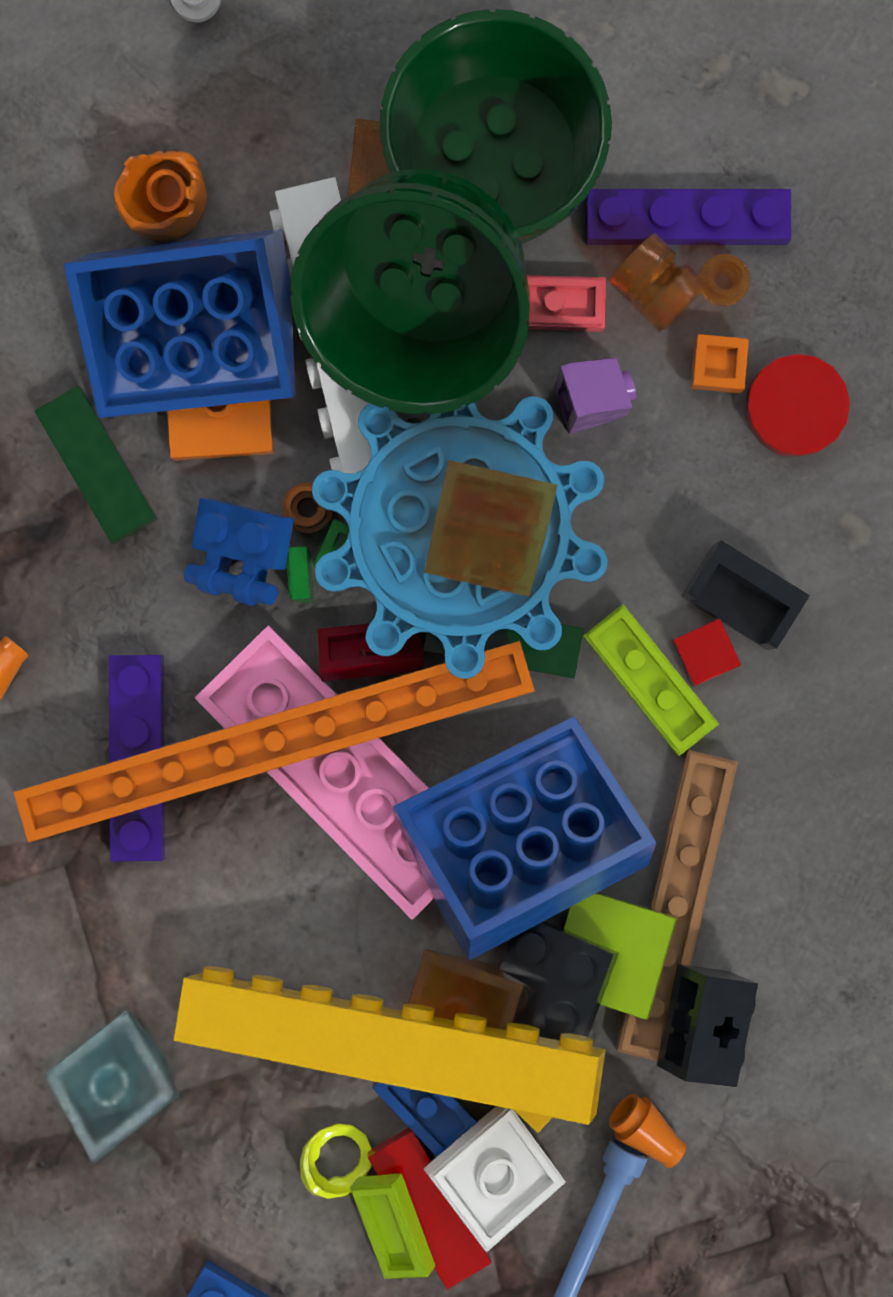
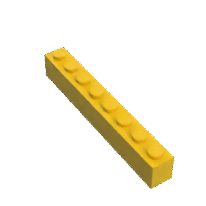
[174,966,606,1125]

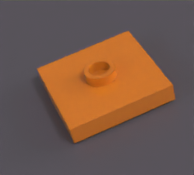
[167,400,274,461]

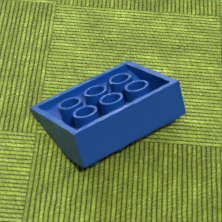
[64,229,295,418]
[393,716,657,961]

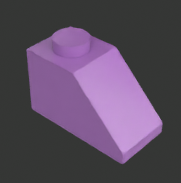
[554,358,637,435]

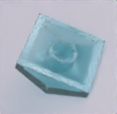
[45,1011,179,1162]

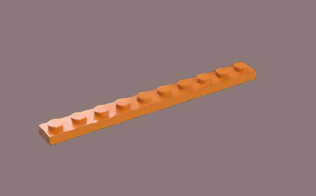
[13,641,535,843]

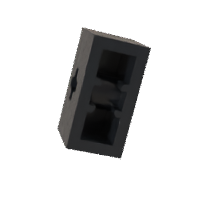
[656,964,758,1087]

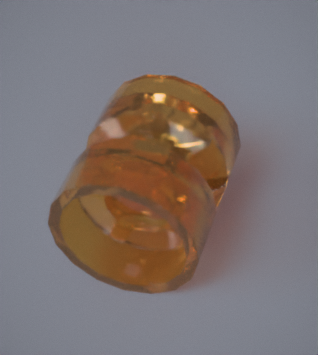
[609,233,708,333]

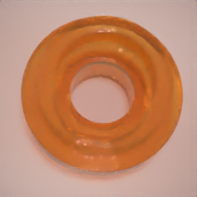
[698,254,750,306]

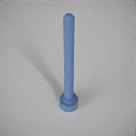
[554,1138,649,1297]

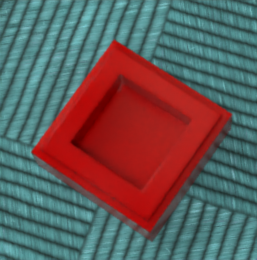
[671,619,741,686]

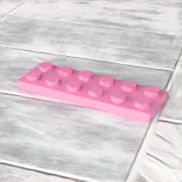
[195,625,434,920]

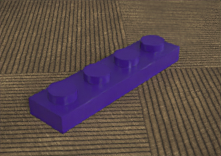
[586,189,791,245]
[109,655,165,862]

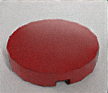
[746,354,850,457]

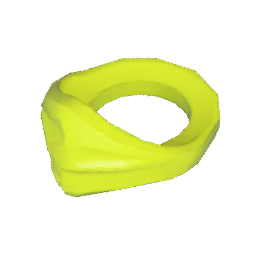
[300,1123,372,1199]

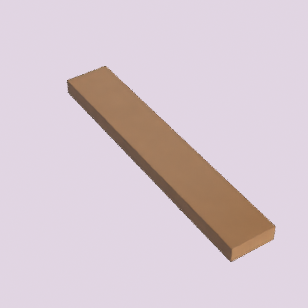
[615,750,738,1061]

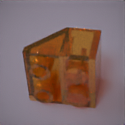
[424,460,557,597]

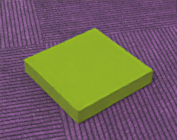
[564,892,677,1020]

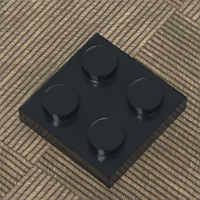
[484,921,619,1041]

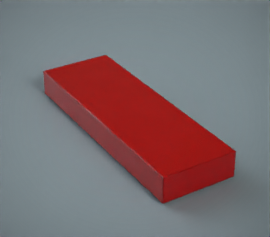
[368,1127,492,1290]

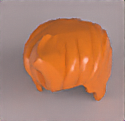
[113,151,208,241]

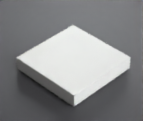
[423,1106,566,1252]

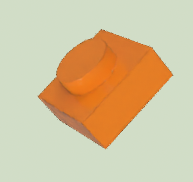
[690,334,749,393]

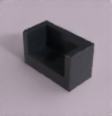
[681,540,810,650]

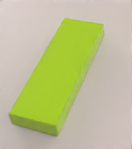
[582,604,719,756]

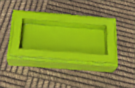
[350,1173,436,1279]

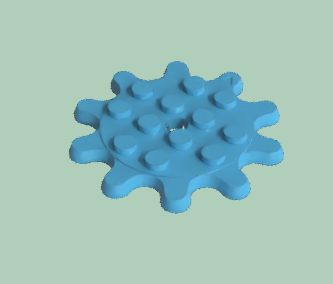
[312,396,608,679]

